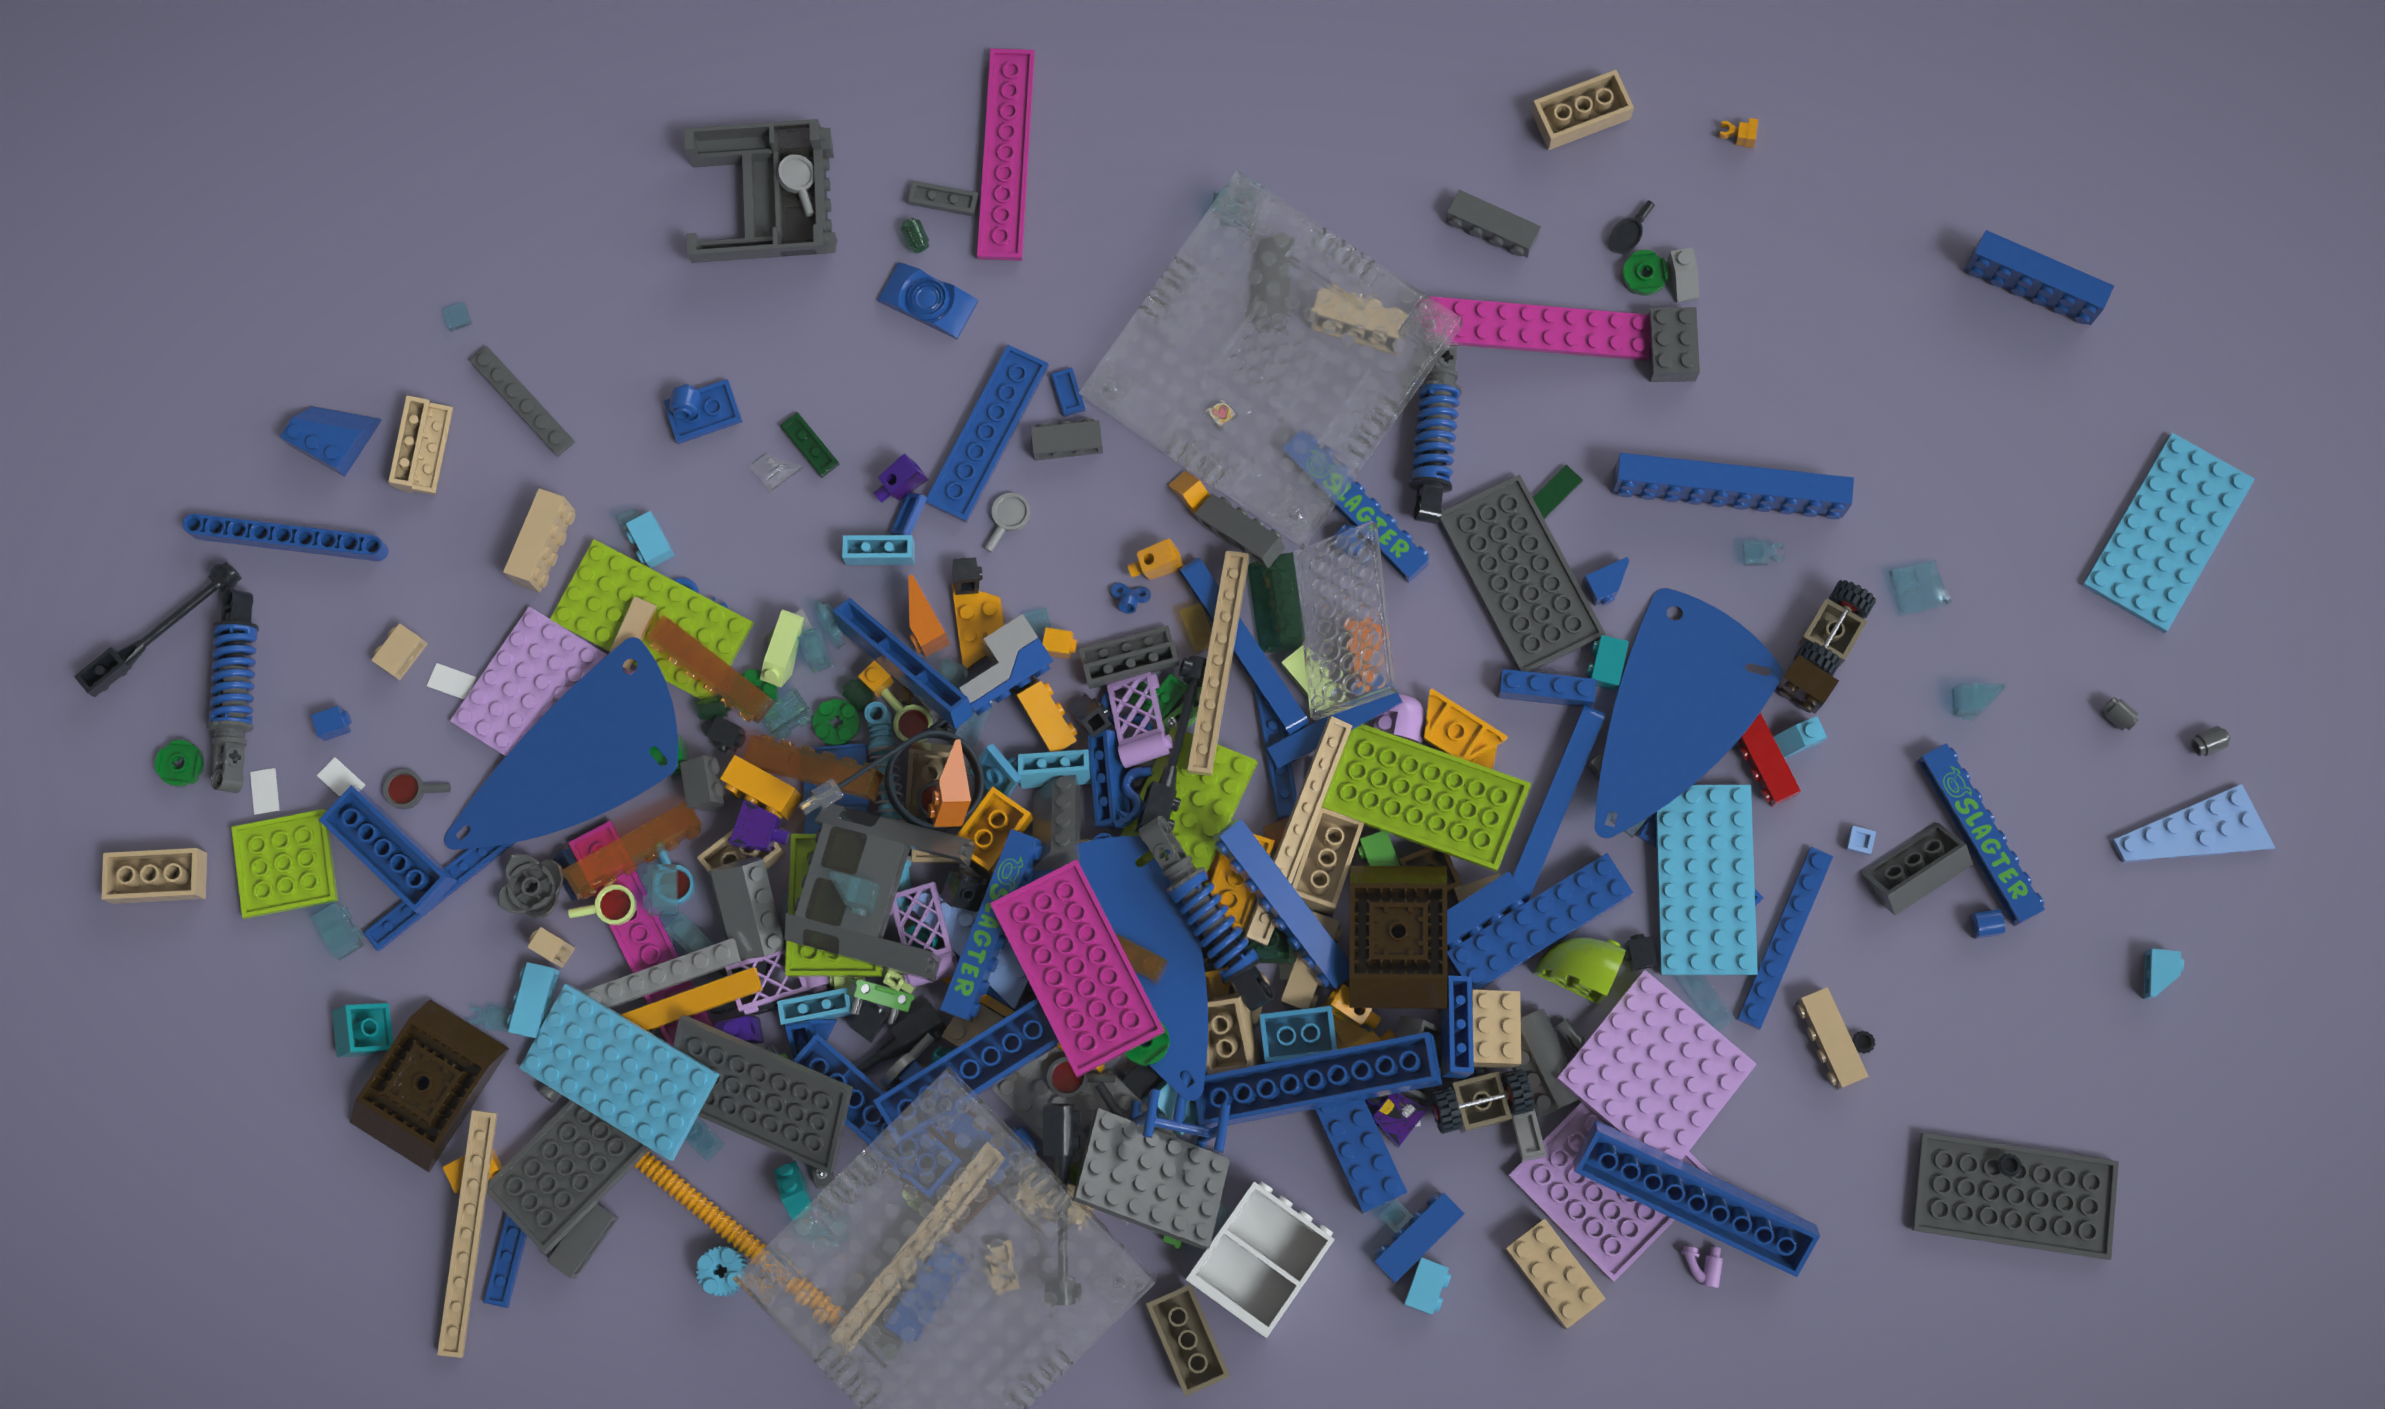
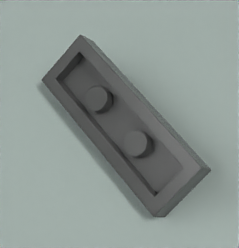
[908,181,979,217]

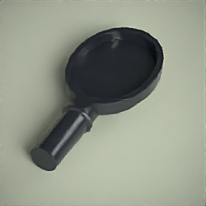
[1609,200,1655,254]

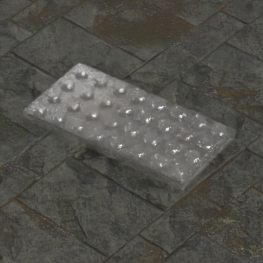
[1294,521,1396,721]

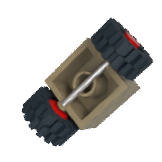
[1794,580,1876,676]
[1430,1068,1534,1134]

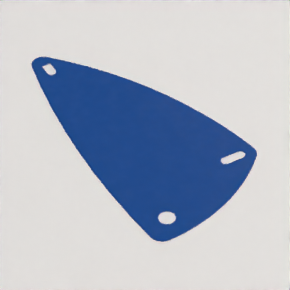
[1594,588,1783,838]
[445,637,678,850]
[1026,836,1208,1101]

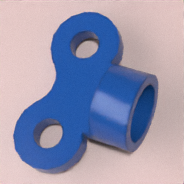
[1111,583,1151,614]

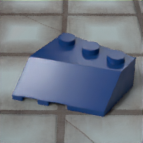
[280,406,382,477]

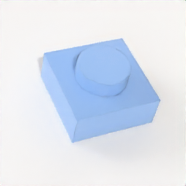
[1846,826,1876,856]

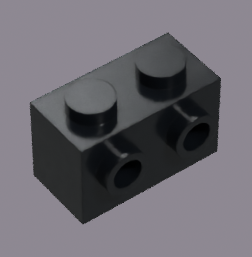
[940,870,991,912]

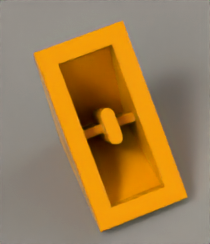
[1168,471,1210,515]

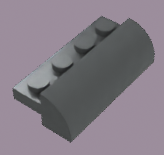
[1079,626,1179,689]
[1516,1009,1579,1118]

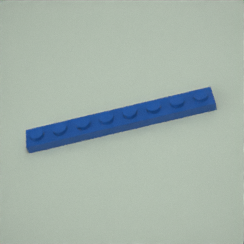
[1737,847,1833,1030]

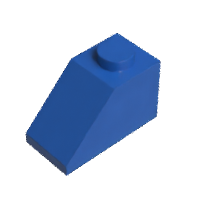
[1583,557,1629,606]

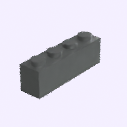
[1446,189,1541,258]
[1195,494,1285,569]

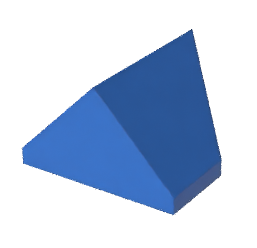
[785,1020,837,1058]

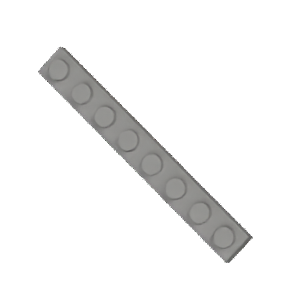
[582,939,741,1008]

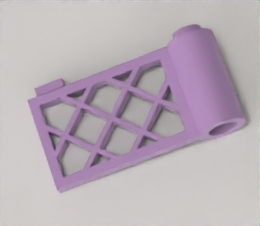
[1107,672,1173,768]
[890,882,958,987]
[725,949,830,1015]

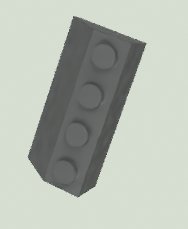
[1032,775,1081,871]
[1861,823,1973,915]
[709,856,786,960]

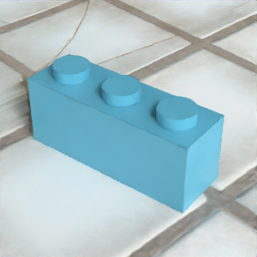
[842,535,915,565]
[1018,749,1092,789]
[507,962,560,1039]
[777,987,854,1027]

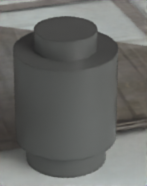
[2102,696,2139,731]
[2191,726,2230,756]

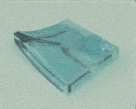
[1889,561,1952,616]

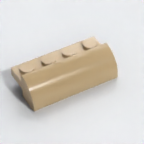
[388,396,453,495]

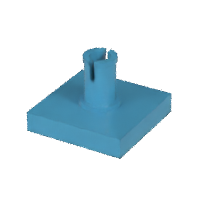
[969,743,1022,797]

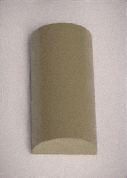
[1146,1284,1230,1396]

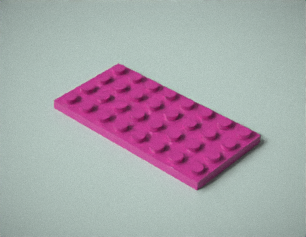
[990,859,1165,1077]

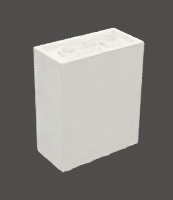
[1186,1181,1335,1339]

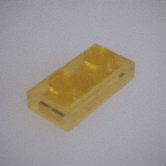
[1179,603,1212,655]

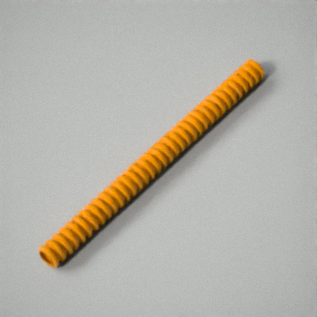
[634,1151,848,1328]

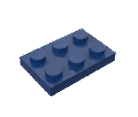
[663,379,743,444]

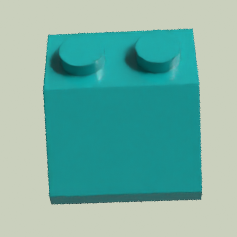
[332,1003,393,1058]

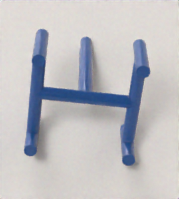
[1129,1070,1231,1153]

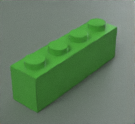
[1357,831,1402,931]

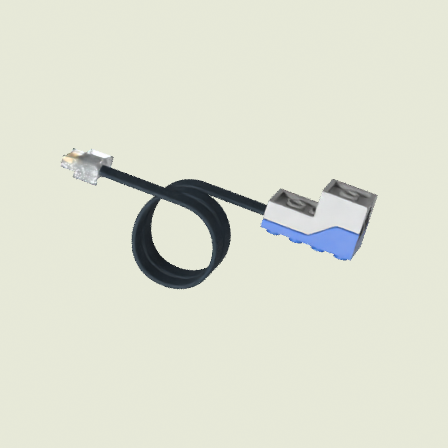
[799,614,1053,830]

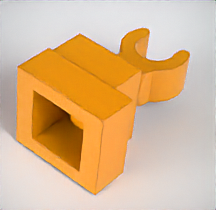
[1719,118,1758,148]

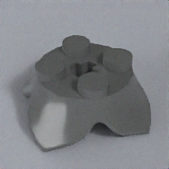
[497,854,564,918]

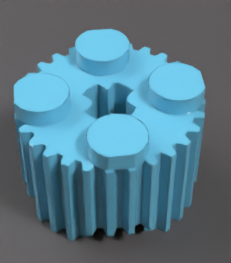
[696,1246,750,1297]

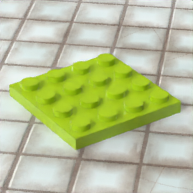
[231,809,338,919]

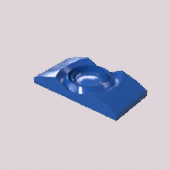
[878,262,978,339]

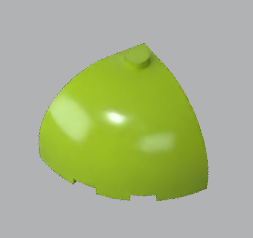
[1533,938,1626,1005]

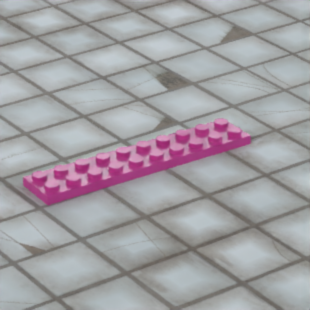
[977,48,1035,261]
[1424,296,1649,361]
[568,821,715,1046]

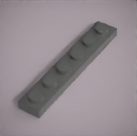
[470,346,575,457]

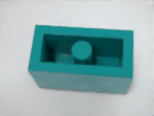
[1586,635,1629,691]
[774,1160,815,1220]

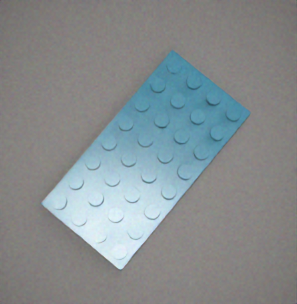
[2082,432,2255,633]
[1656,785,1758,975]
[519,984,720,1161]

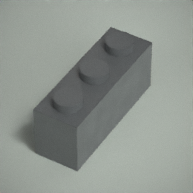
[1031,418,1103,461]
[547,1203,619,1279]

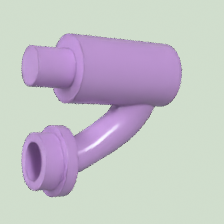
[1681,1246,1723,1288]

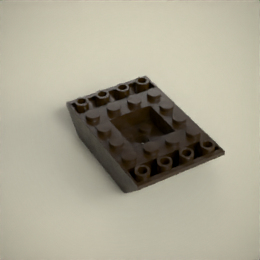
[1349,866,1448,1009]
[350,999,510,1172]

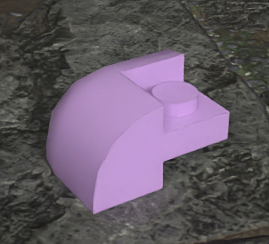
[1374,694,1426,744]

